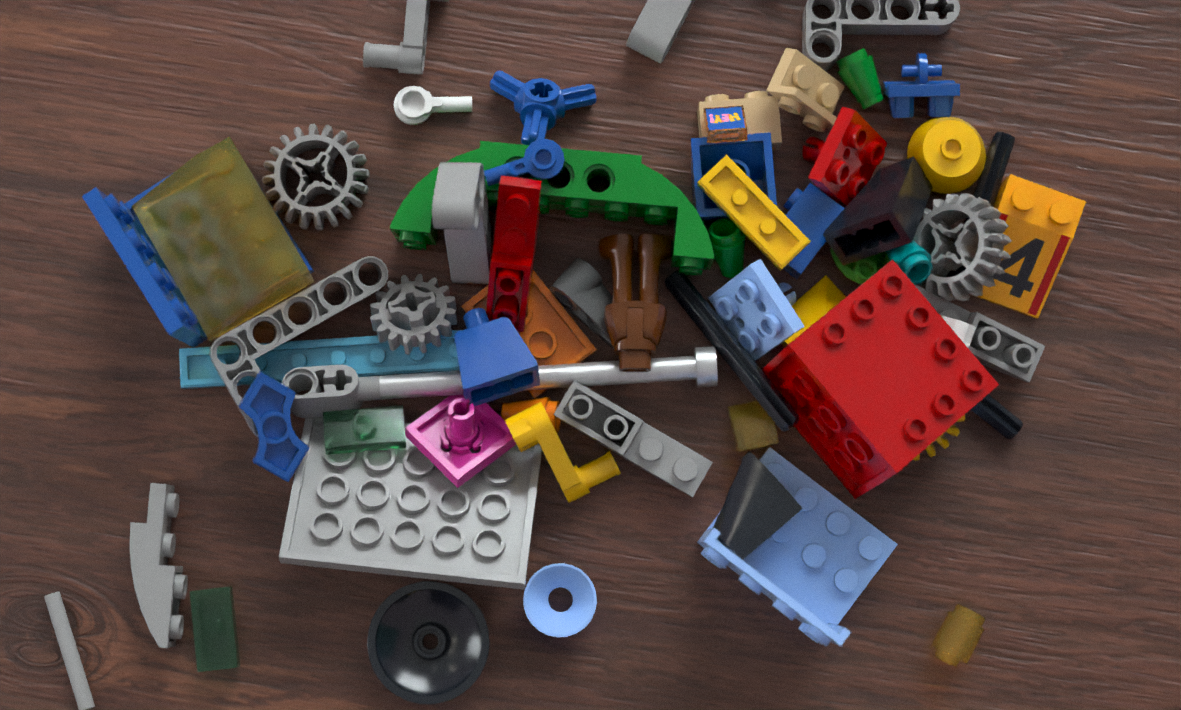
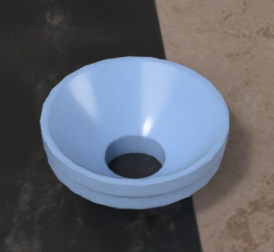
[523,563,597,637]

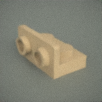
[766,48,845,132]

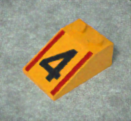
[972,174,1086,319]

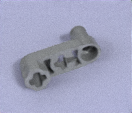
[363,0,449,75]

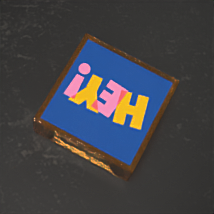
[703,105,747,143]

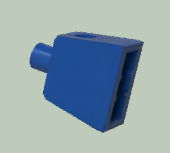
[454,308,540,407]

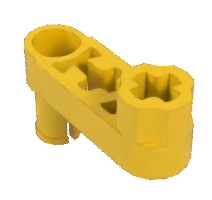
[505,402,621,503]

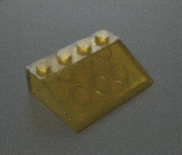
[131,136,315,342]

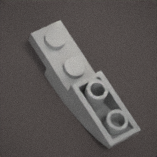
[915,285,1045,382]
[554,380,713,498]
[130,483,188,648]

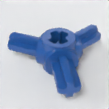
[489,71,597,145]

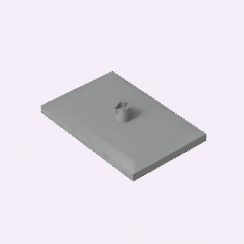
[279,416,542,590]

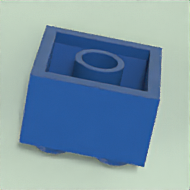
[690,132,777,224]

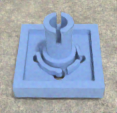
[708,259,805,361]

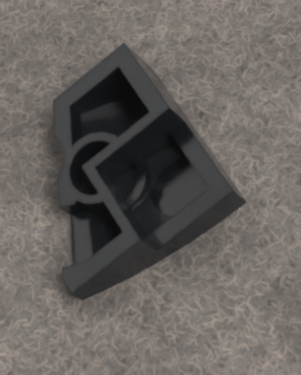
[713,451,803,560]

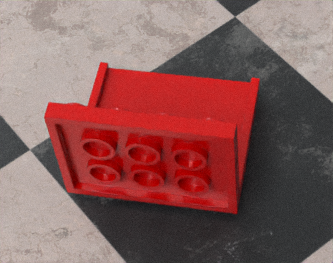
[762,259,999,499]

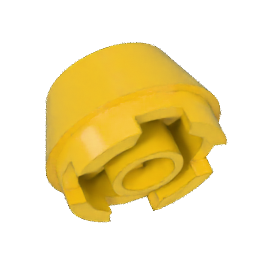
[907,117,986,194]

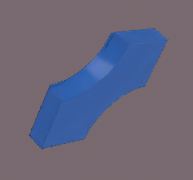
[239,371,309,482]

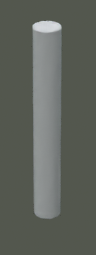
[44,591,95,710]

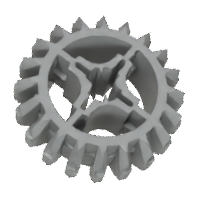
[262,124,370,231]
[913,193,1012,301]

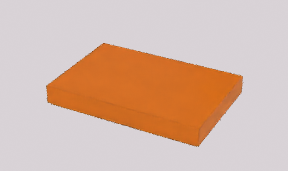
[461,270,597,399]

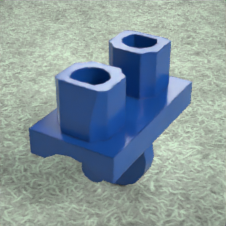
[883,53,960,118]

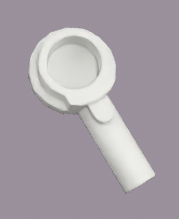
[394,86,472,125]

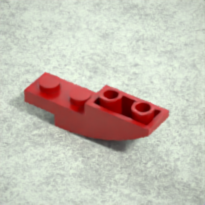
[486,175,542,332]

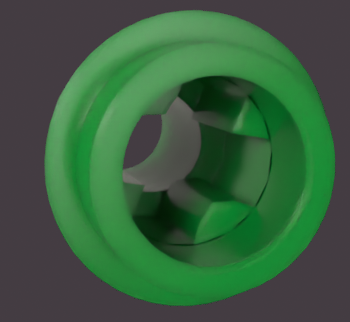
[836,48,884,109]
[708,218,746,278]

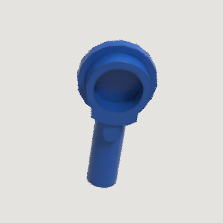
[484,139,564,186]

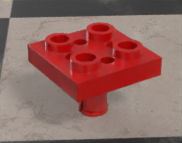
[802,106,887,208]

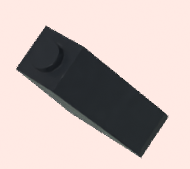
[823,156,933,265]

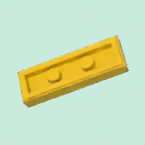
[697,155,811,271]

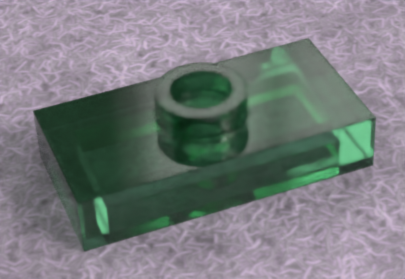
[323,405,406,455]
[189,586,240,672]

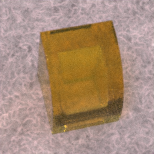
[727,400,779,453]

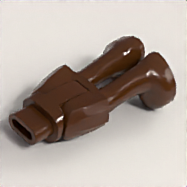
[599,234,673,372]

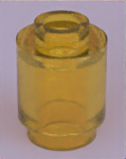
[931,604,986,668]

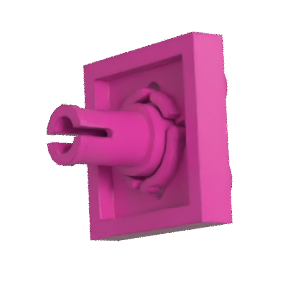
[405,394,516,488]

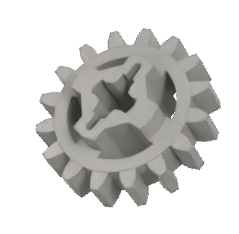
[370,274,457,354]

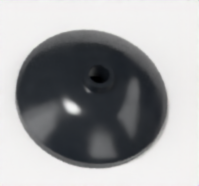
[367,581,490,704]

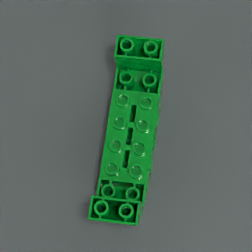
[390,141,714,276]

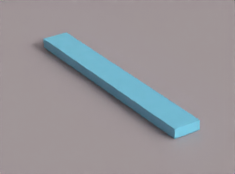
[179,330,461,389]

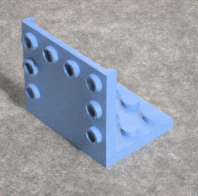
[697,447,898,647]

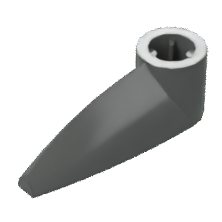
[550,258,614,349]

